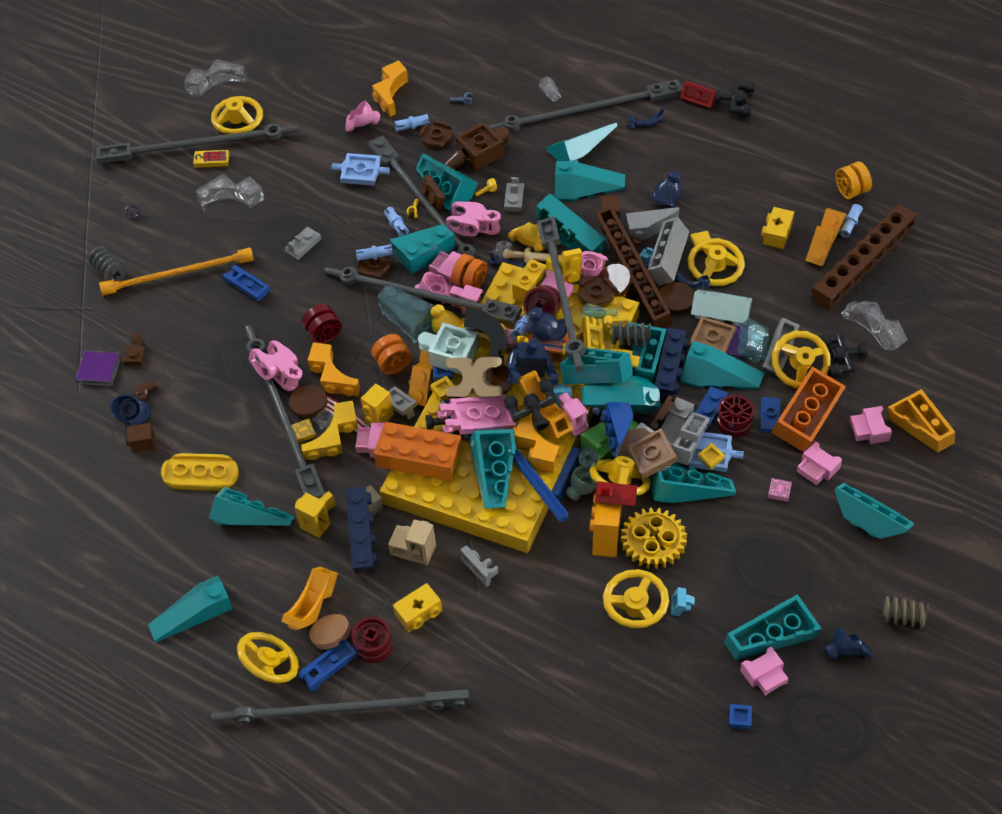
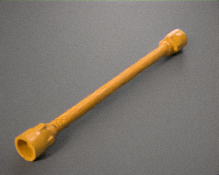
[99,247,254,296]

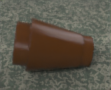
[444,150,468,170]

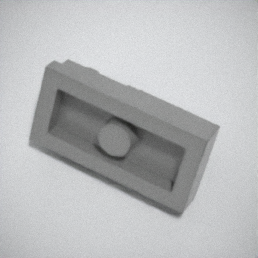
[504,177,524,212]
[284,226,321,261]
[389,386,418,420]
[460,545,498,587]

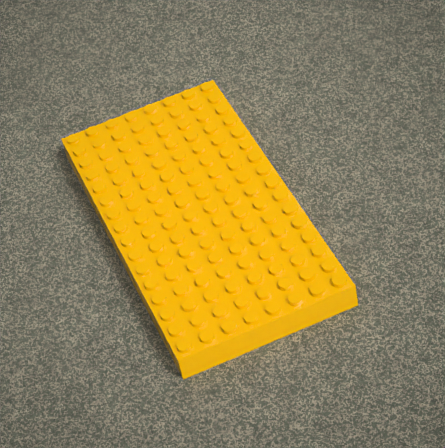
[379,262,640,553]

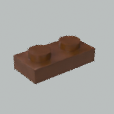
[420,175,445,211]

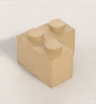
[388,520,436,566]

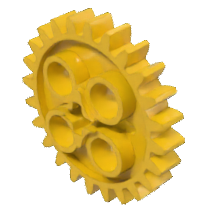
[621,507,687,569]

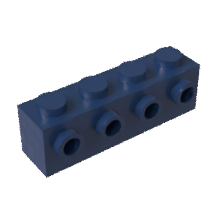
[655,328,689,402]
[345,487,378,573]

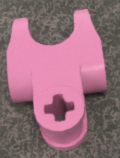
[446,202,501,237]
[248,340,303,391]

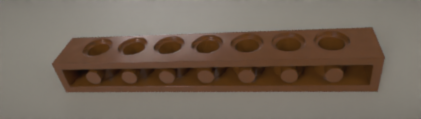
[811,204,917,310]
[595,205,673,328]

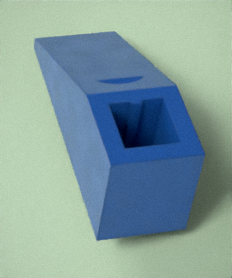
[601,402,633,457]

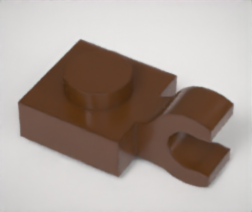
[122,333,146,366]

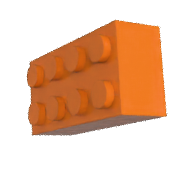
[771,366,846,452]
[374,422,463,481]

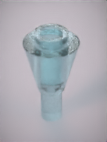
[582,303,617,320]
[578,448,598,468]

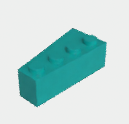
[536,194,606,253]
[724,594,822,660]

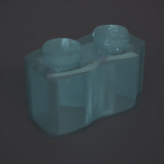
[737,318,769,363]

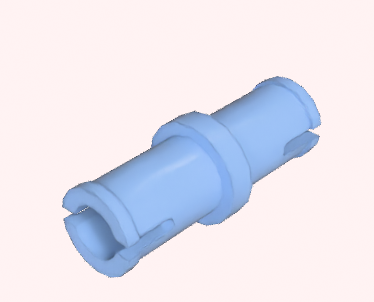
[394,114,429,132]
[839,204,863,238]
[384,207,409,237]
[356,244,393,261]
[511,313,531,341]

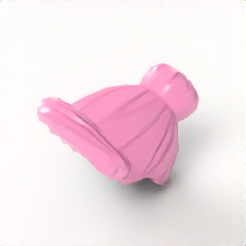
[345,100,380,133]
[580,251,608,283]
[414,272,452,304]

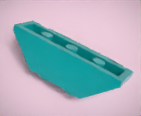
[835,482,915,539]

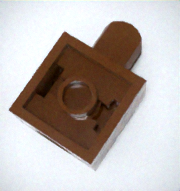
[456,122,510,171]

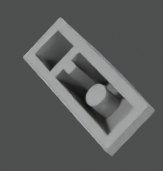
[626,207,679,240]

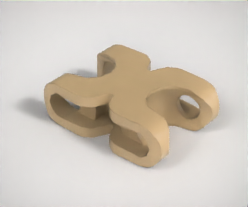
[446,357,503,397]

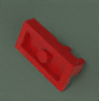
[680,81,716,108]
[595,481,638,507]

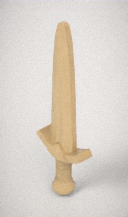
[503,246,561,264]

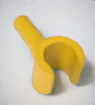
[475,178,497,197]
[407,199,419,218]
[603,315,629,330]

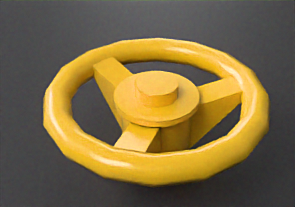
[211,96,263,135]
[687,238,745,287]
[772,330,831,389]
[589,456,651,495]
[603,569,669,629]
[237,632,299,684]

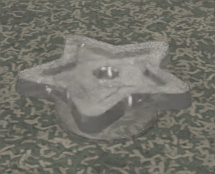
[492,241,513,257]
[312,410,333,431]

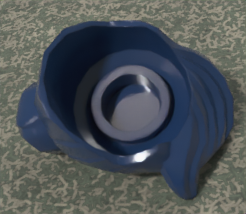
[650,171,682,208]
[528,307,567,341]
[109,394,151,426]
[824,626,873,660]

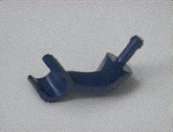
[627,108,665,129]
[488,251,524,268]
[674,271,710,289]

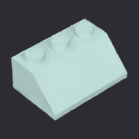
[691,289,752,326]

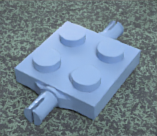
[331,153,390,186]
[688,432,744,472]

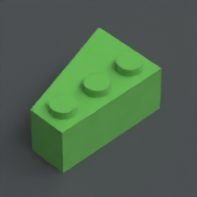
[581,419,639,465]

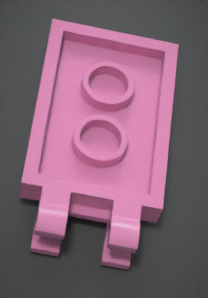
[437,395,517,435]

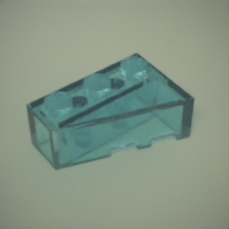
[377,284,433,343]

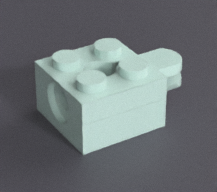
[418,323,479,375]

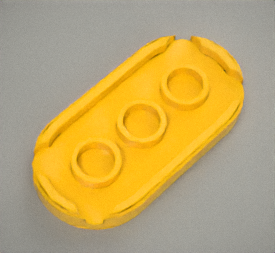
[161,453,239,491]

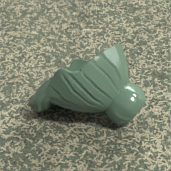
[566,466,605,501]

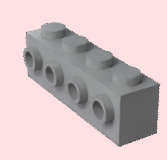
[647,217,689,286]

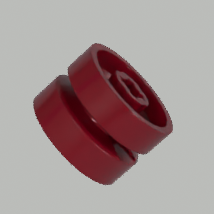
[523,285,561,316]
[302,304,342,344]
[717,395,754,438]
[352,617,393,663]

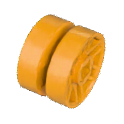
[835,161,872,199]

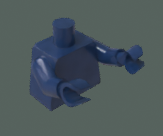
[507,339,559,385]

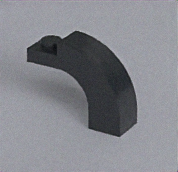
[464,308,510,372]

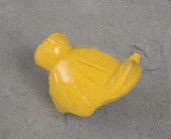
[508,222,544,253]
[430,304,465,334]

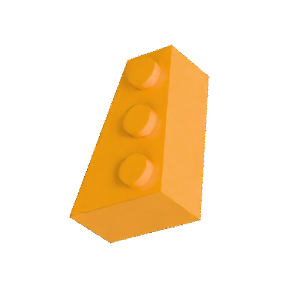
[888,389,955,453]
[590,493,622,557]

